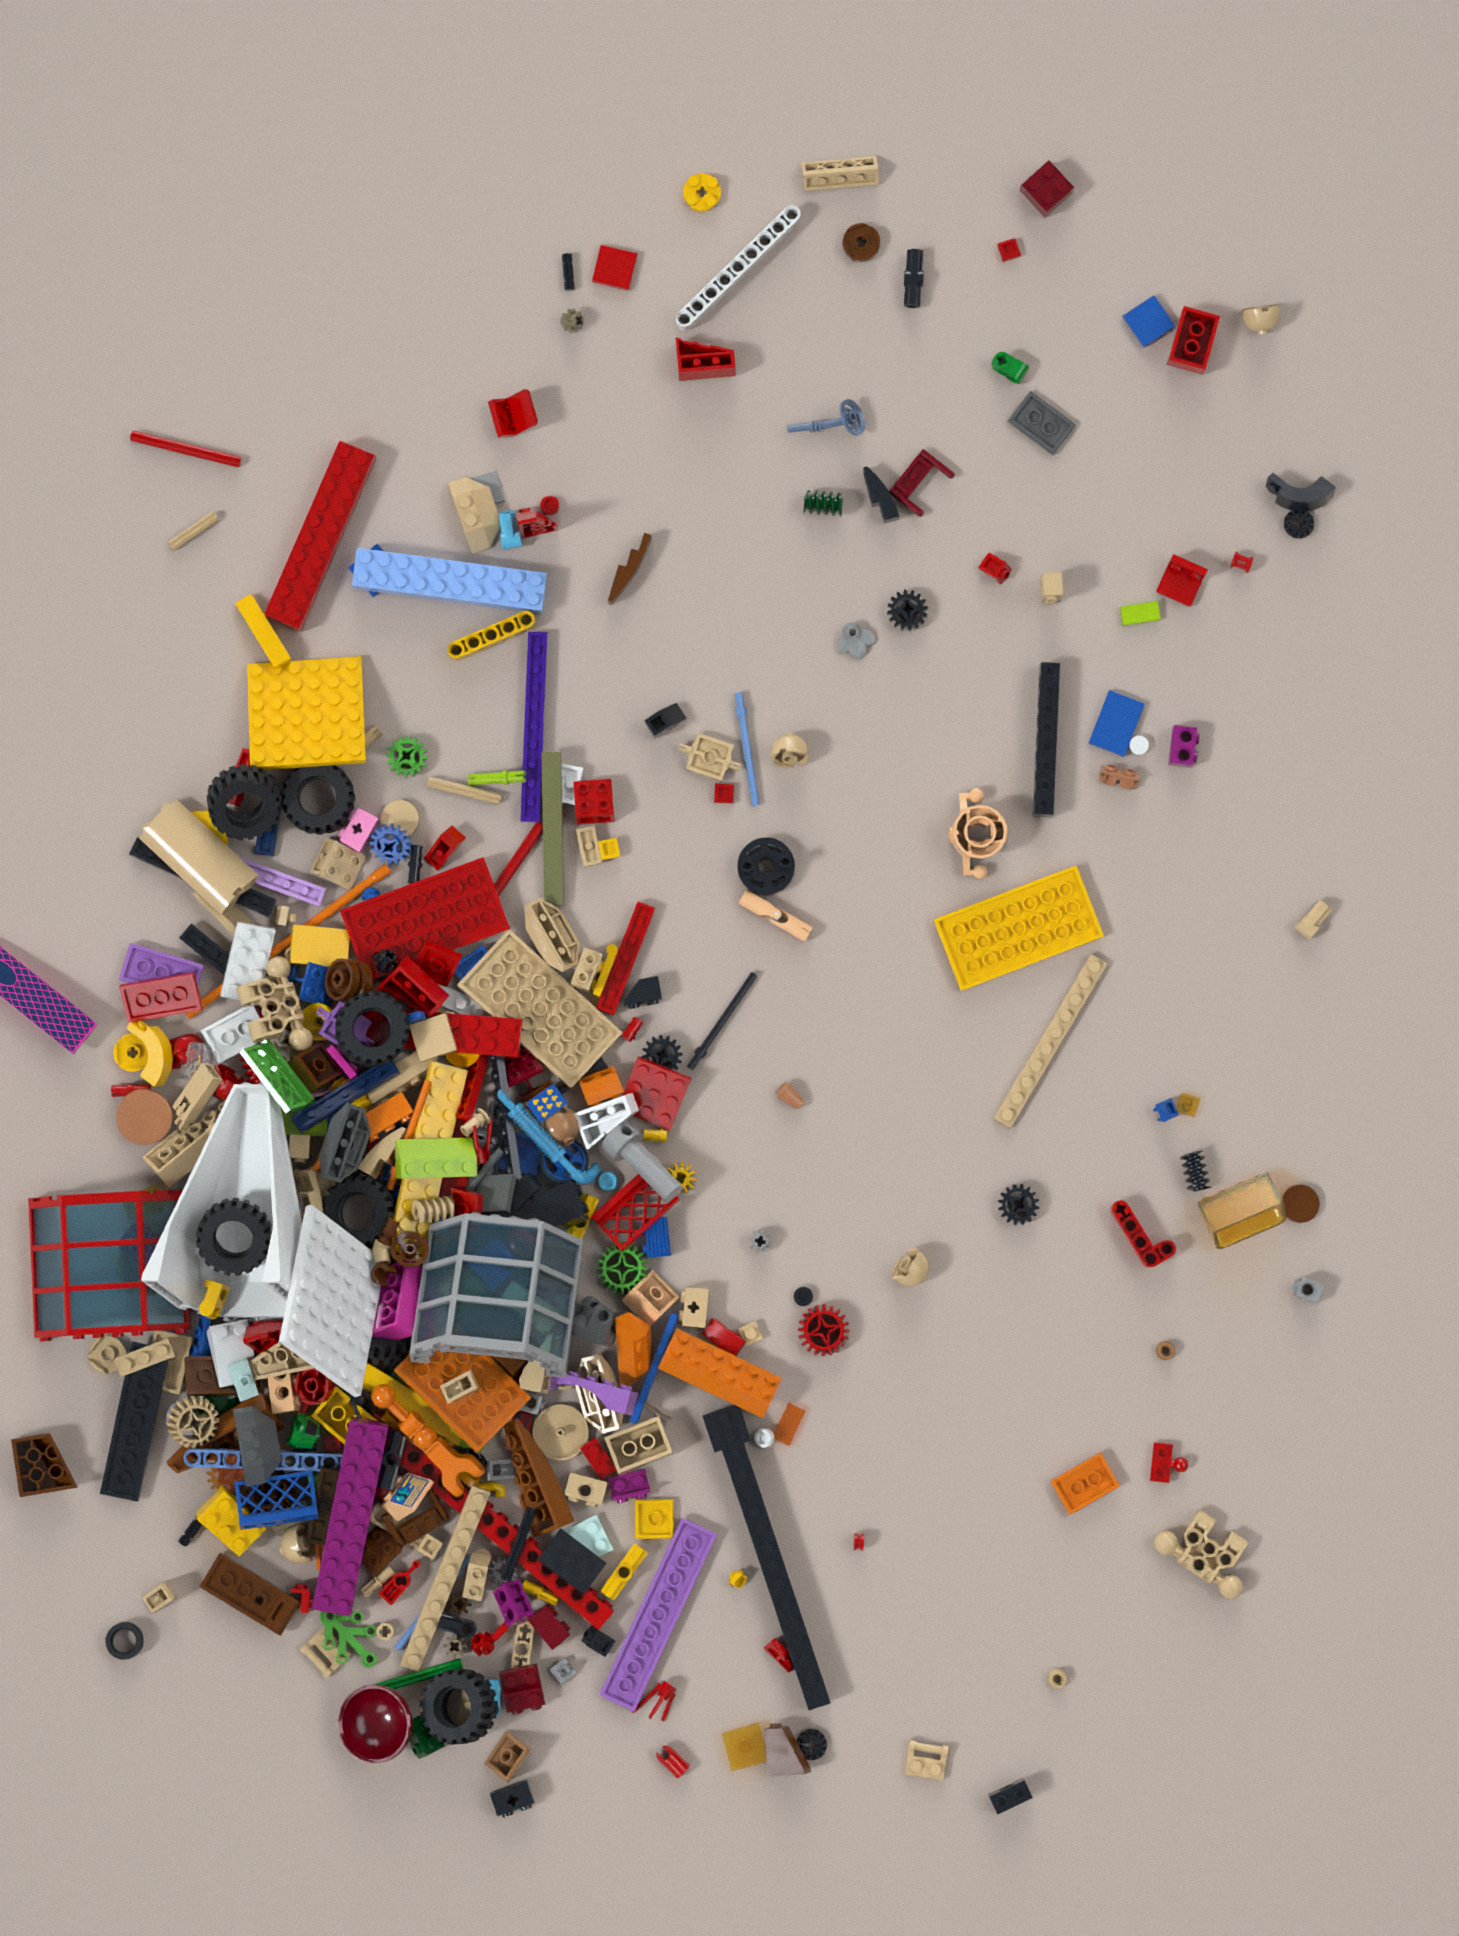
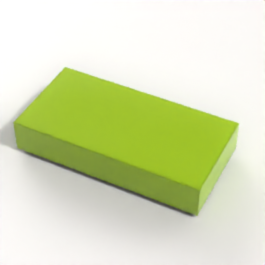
[1120,601,1161,626]

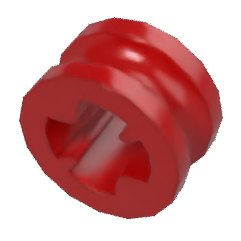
[853,1533,864,1551]

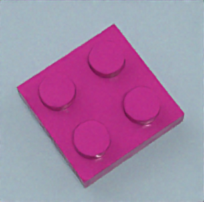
[326,1045,360,1080]

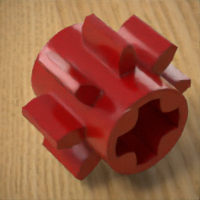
[471,1631,495,1657]

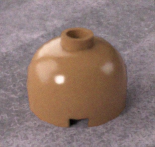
[543,1109,579,1146]

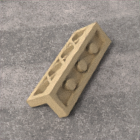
[801,156,879,191]

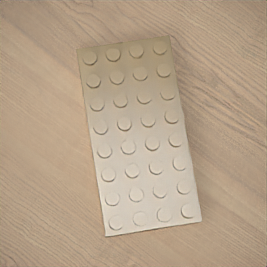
[457,929,623,1089]

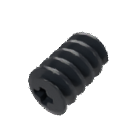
[1180,1150,1212,1192]

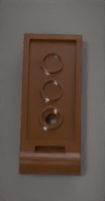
[199,1553,301,1636]

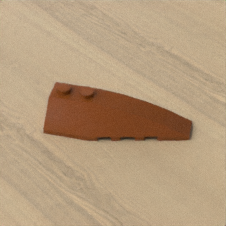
[166,1392,285,1473]
[503,1418,574,1537]

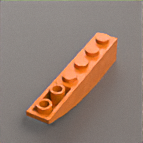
[311,1092,414,1173]

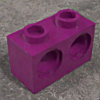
[1168,725,1200,768]
[493,1579,534,1627]

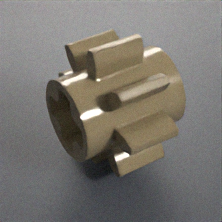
[560,309,584,333]
[443,1634,467,1659]

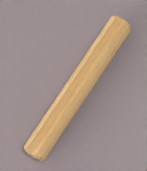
[427,777,502,804]

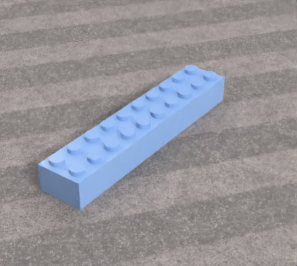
[352,548,547,614]

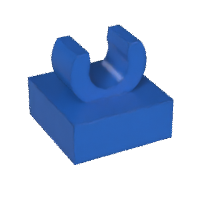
[1153,1098,1179,1122]

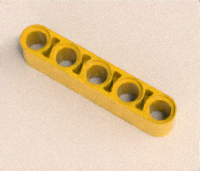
[447,611,535,661]

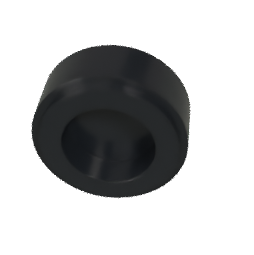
[793,1287,813,1306]

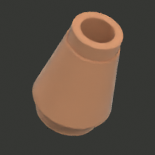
[775,1082,804,1109]

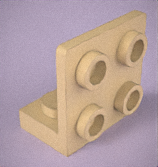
[310,838,366,890]

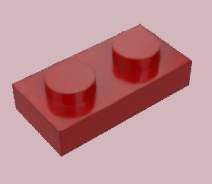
[579,1437,617,1480]

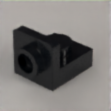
[581,1625,616,1657]

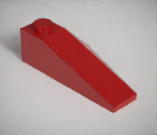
[516,508,558,539]

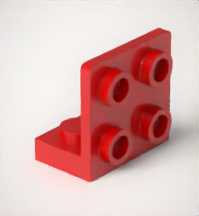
[1156,554,1208,607]
[573,779,615,825]

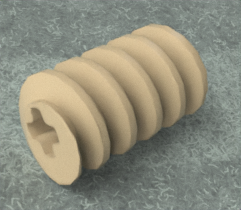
[412,1196,455,1224]

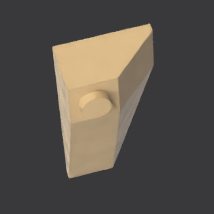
[249,1342,314,1380]

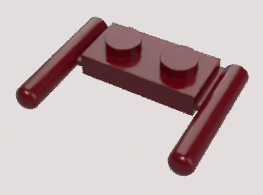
[889,449,955,517]

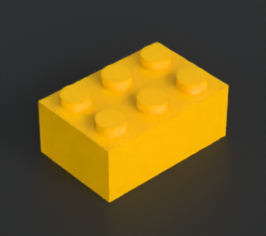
[195,1485,266,1557]

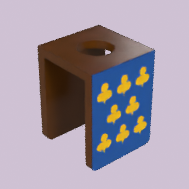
[524,1079,568,1122]

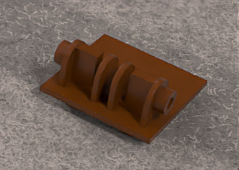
[362,1525,403,1576]

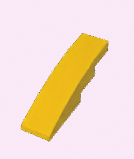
[235,594,291,669]

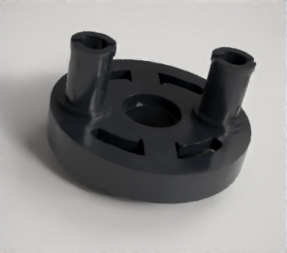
[737,837,795,896]

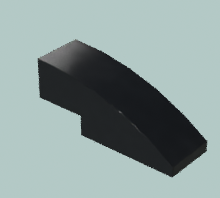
[863,466,899,523]

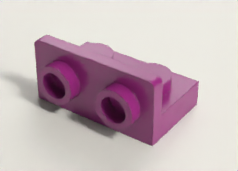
[608,1469,651,1504]

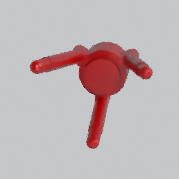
[462,1118,493,1164]
[632,1681,677,1721]

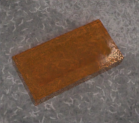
[774,1403,806,1446]

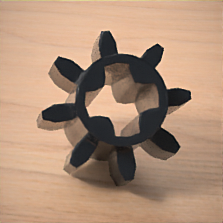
[374,949,399,973]

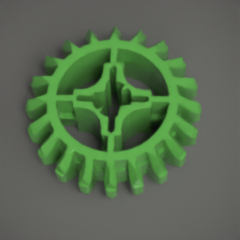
[596,1242,648,1295]

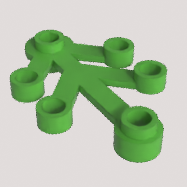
[320,1611,377,1668]

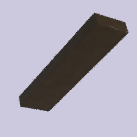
[306,1465,340,1545]

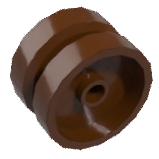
[325,958,373,1002]

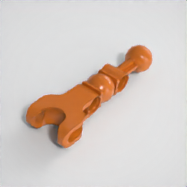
[371,1384,485,1497]

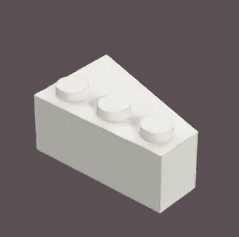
[574,1093,639,1150]

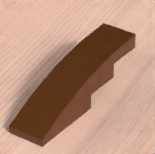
[608,533,652,605]

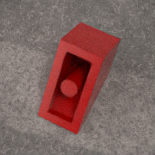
[424,825,466,871]

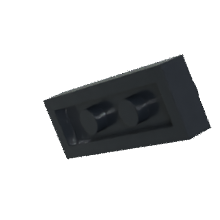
[179,923,229,975]

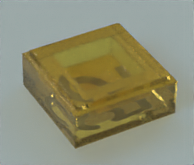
[1176,1093,1200,1117]

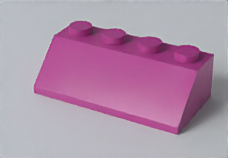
[372,1258,423,1340]

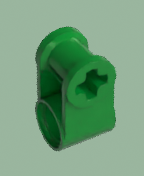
[991,352,1029,384]

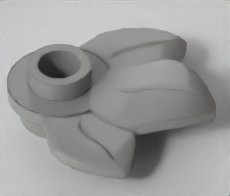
[837,622,875,660]

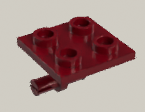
[504,1048,544,1102]

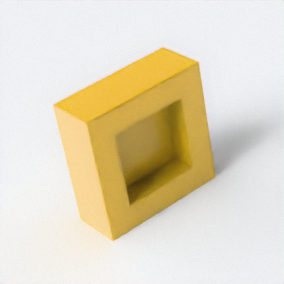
[598,837,621,861]

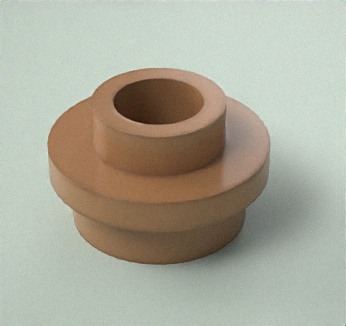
[1156,1341,1175,1360]

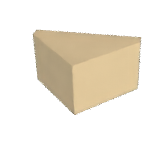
[440,1370,479,1404]
[142,1581,177,1614]

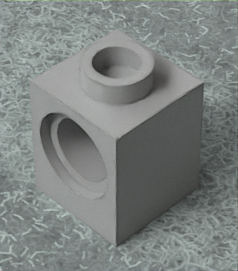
[1292,1277,1324,1304]
[520,1391,546,1415]

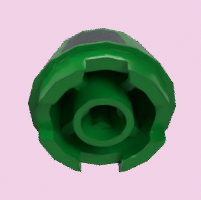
[286,1412,320,1449]

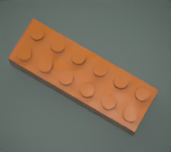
[658,1329,782,1418]

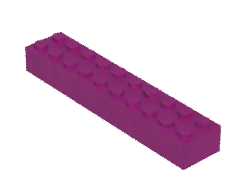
[312,1416,390,1617]

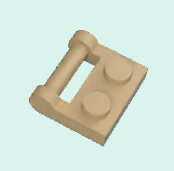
[299,1626,351,1679]
[904,1739,948,1780]

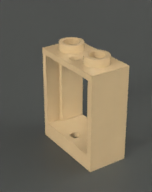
[571,947,603,994]

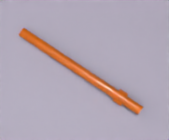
[386,1080,432,1190]

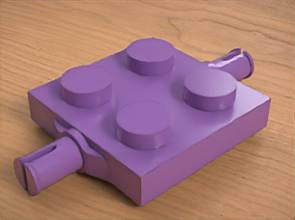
[316,1001,375,1047]

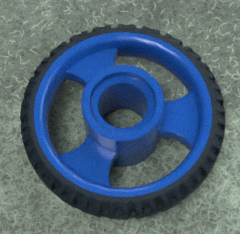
[539,1140,589,1185]

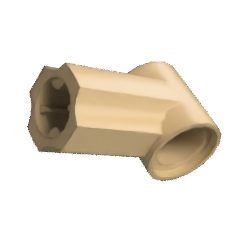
[1294,900,1332,940]

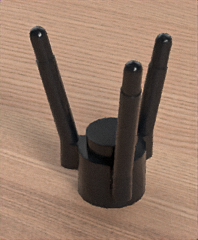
[347,1389,386,1418]

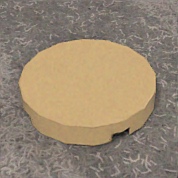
[381,800,419,836]
[88,1335,127,1374]

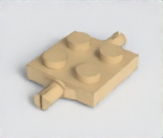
[678,733,742,782]

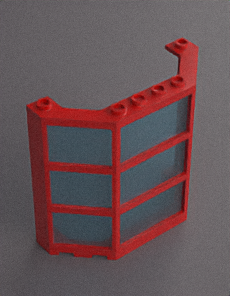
[28,1190,192,1342]

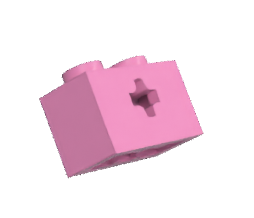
[339,808,379,853]

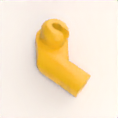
[477,1481,506,1498]

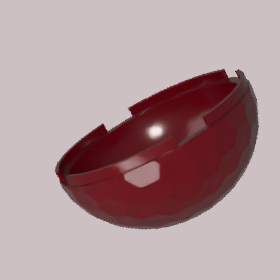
[337,1684,413,1764]

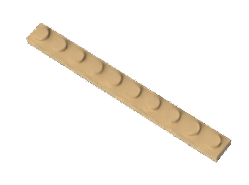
[993,954,1107,1128]
[400,1484,491,1671]

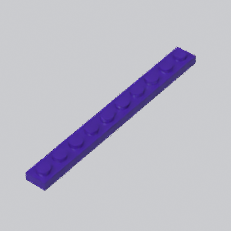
[520,632,548,822]

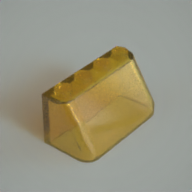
[1197,1172,1286,1249]

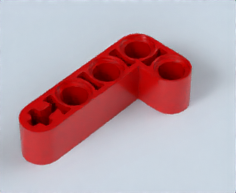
[1110,1200,1176,1268]

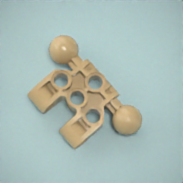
[236,956,313,1052]
[1154,1509,1248,1599]

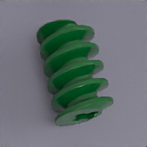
[803,490,843,517]

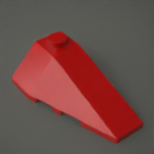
[243,1320,283,1353]

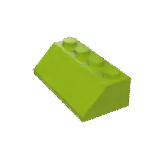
[395,1138,477,1179]

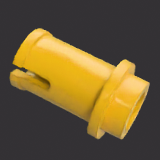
[643,1128,667,1143]

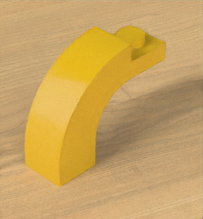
[126,1021,173,1087]

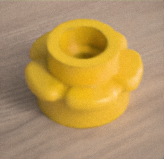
[729,1570,747,1589]

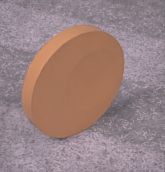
[116,1089,172,1145]

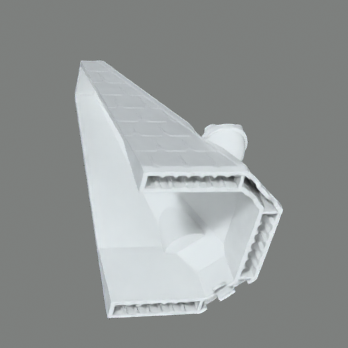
[141,1082,302,1323]

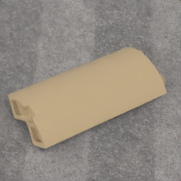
[139,799,259,915]

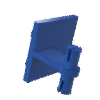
[287,962,333,1007]

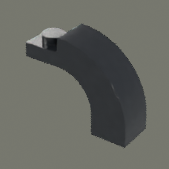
[1265,472,1336,512]

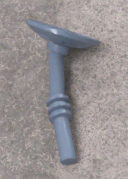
[787,399,865,436]

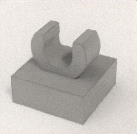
[550,1657,577,1685]

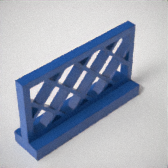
[235,1470,319,1530]

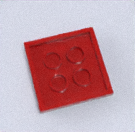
[622,1056,691,1131]

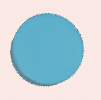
[598,1172,618,1191]

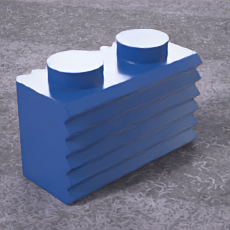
[641,1217,671,1258]

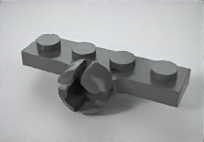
[471,1101,503,1176]

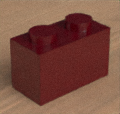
[528,1604,571,1650]

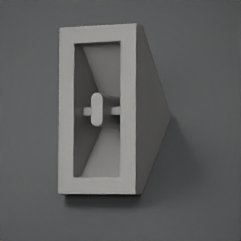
[487,1459,517,1480]

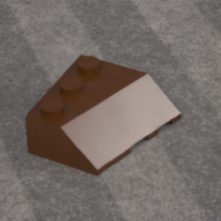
[11,1433,78,1497]

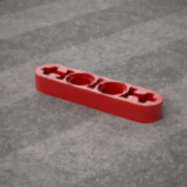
[456,1055,488,1122]

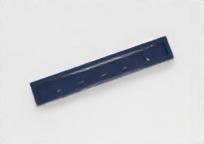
[291,1061,400,1134]

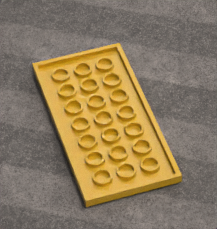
[933,865,1104,991]

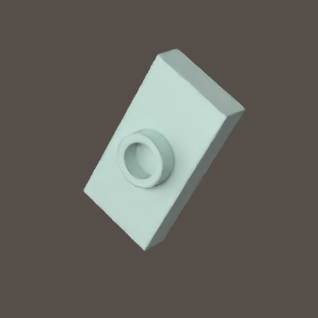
[228,1358,259,1402]

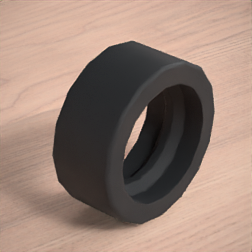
[105,1622,144,1660]

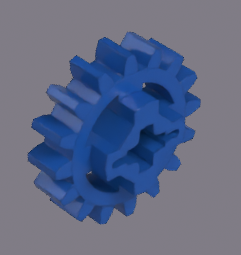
[369,823,412,865]

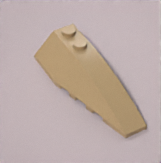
[142,1100,226,1188]

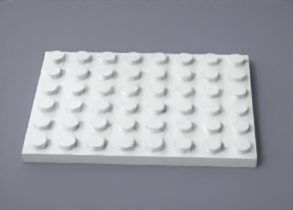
[279,1205,381,1397]

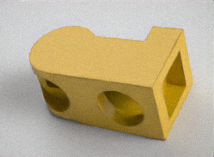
[199,1279,230,1319]

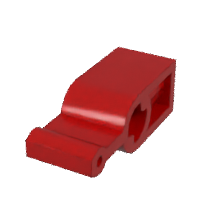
[378,1559,421,1605]

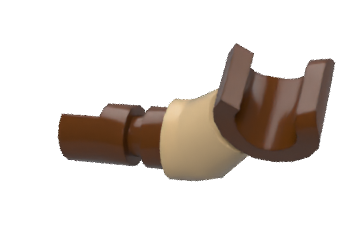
[371,1217,399,1286]

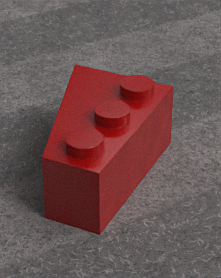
[675,337,736,381]

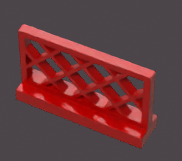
[591,1174,680,1252]

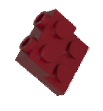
[499,1663,545,1715]

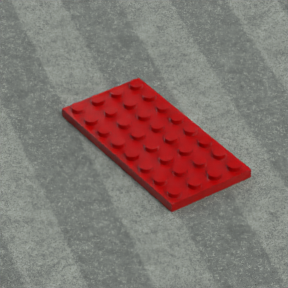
[340,857,511,980]

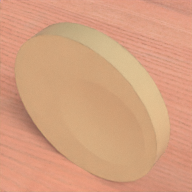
[532,1404,589,1461]

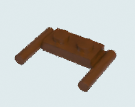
[381,1487,449,1548]

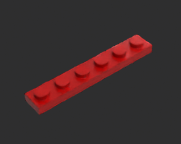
[596,901,655,1015]

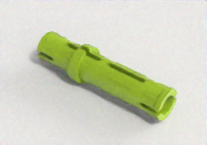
[468,770,526,786]

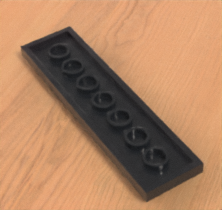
[100,1341,169,1502]

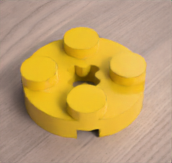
[683,173,721,212]
[113,1033,148,1072]

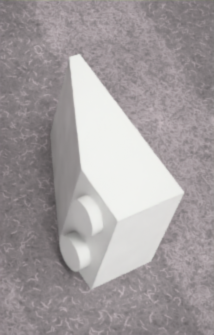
[207,1319,256,1388]

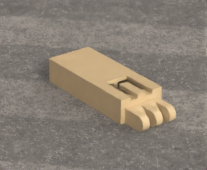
[172,1063,222,1132]

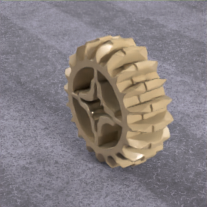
[166,1395,219,1448]

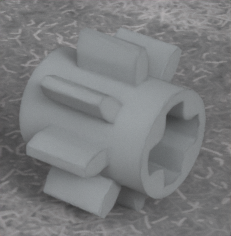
[748,1230,772,1253]

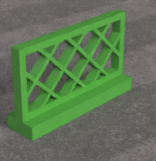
[239,1039,315,1113]

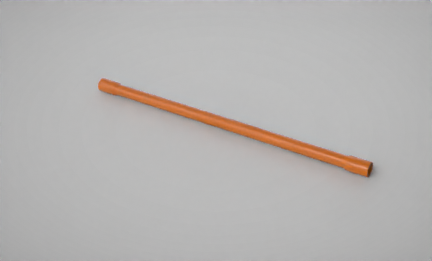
[185,864,392,1020]

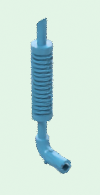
[498,1089,602,1185]

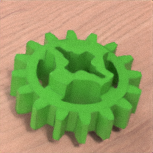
[386,736,428,778]

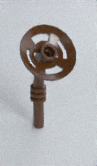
[388,1231,429,1267]

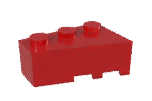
[377,956,450,1017]

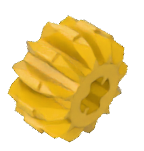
[667,1162,697,1195]

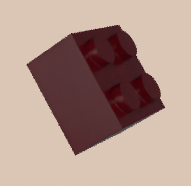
[1020,160,1075,218]

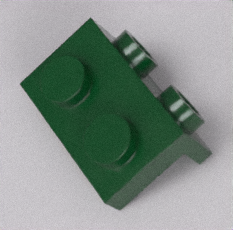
[410,1715,445,1759]

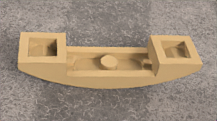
[370,1502,443,1560]

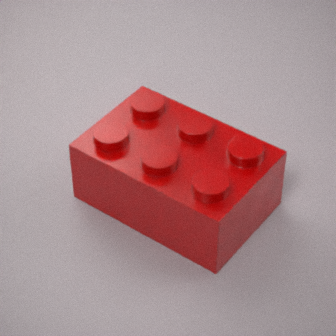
[1166,306,1220,375]

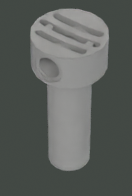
[602,1120,683,1202]

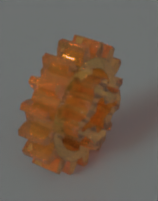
[207,1454,246,1495]

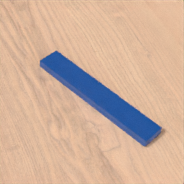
[629,1313,678,1424]

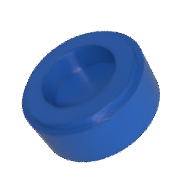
[407,1011,426,1025]

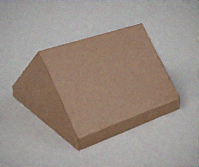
[485,1731,531,1783]

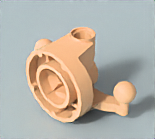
[949,788,1008,879]

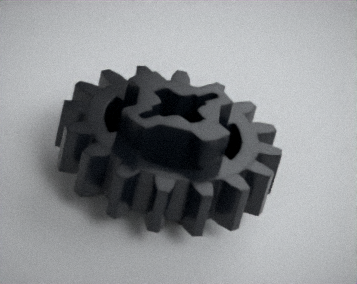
[887,590,928,632]
[641,1035,683,1070]
[998,1184,1039,1225]

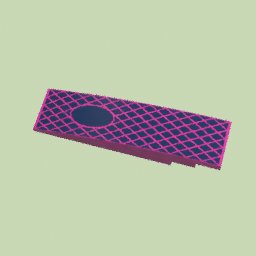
[0,946,98,1054]

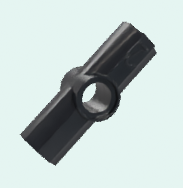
[904,249,924,309]
[377,1429,408,1490]

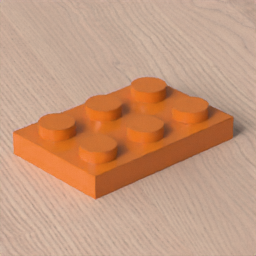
[1050,1452,1120,1515]

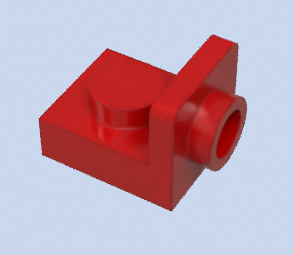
[978,552,1012,584]

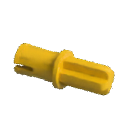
[523,1579,559,1606]

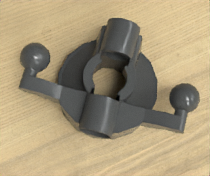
[554,1292,639,1347]

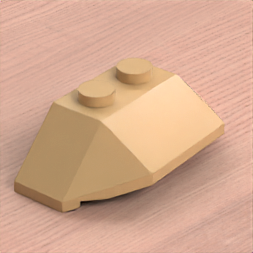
[448,477,500,555]
[525,898,580,972]
[575,1353,623,1433]

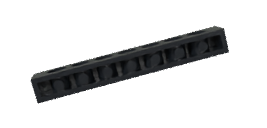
[1033,662,1060,818]

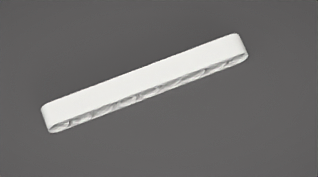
[676,205,801,331]

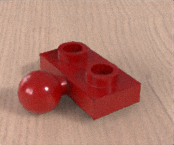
[1150,1442,1189,1483]

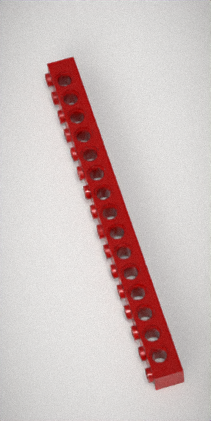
[372,1411,614,1630]

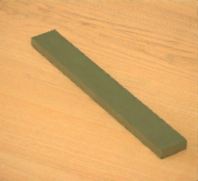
[541,752,564,905]

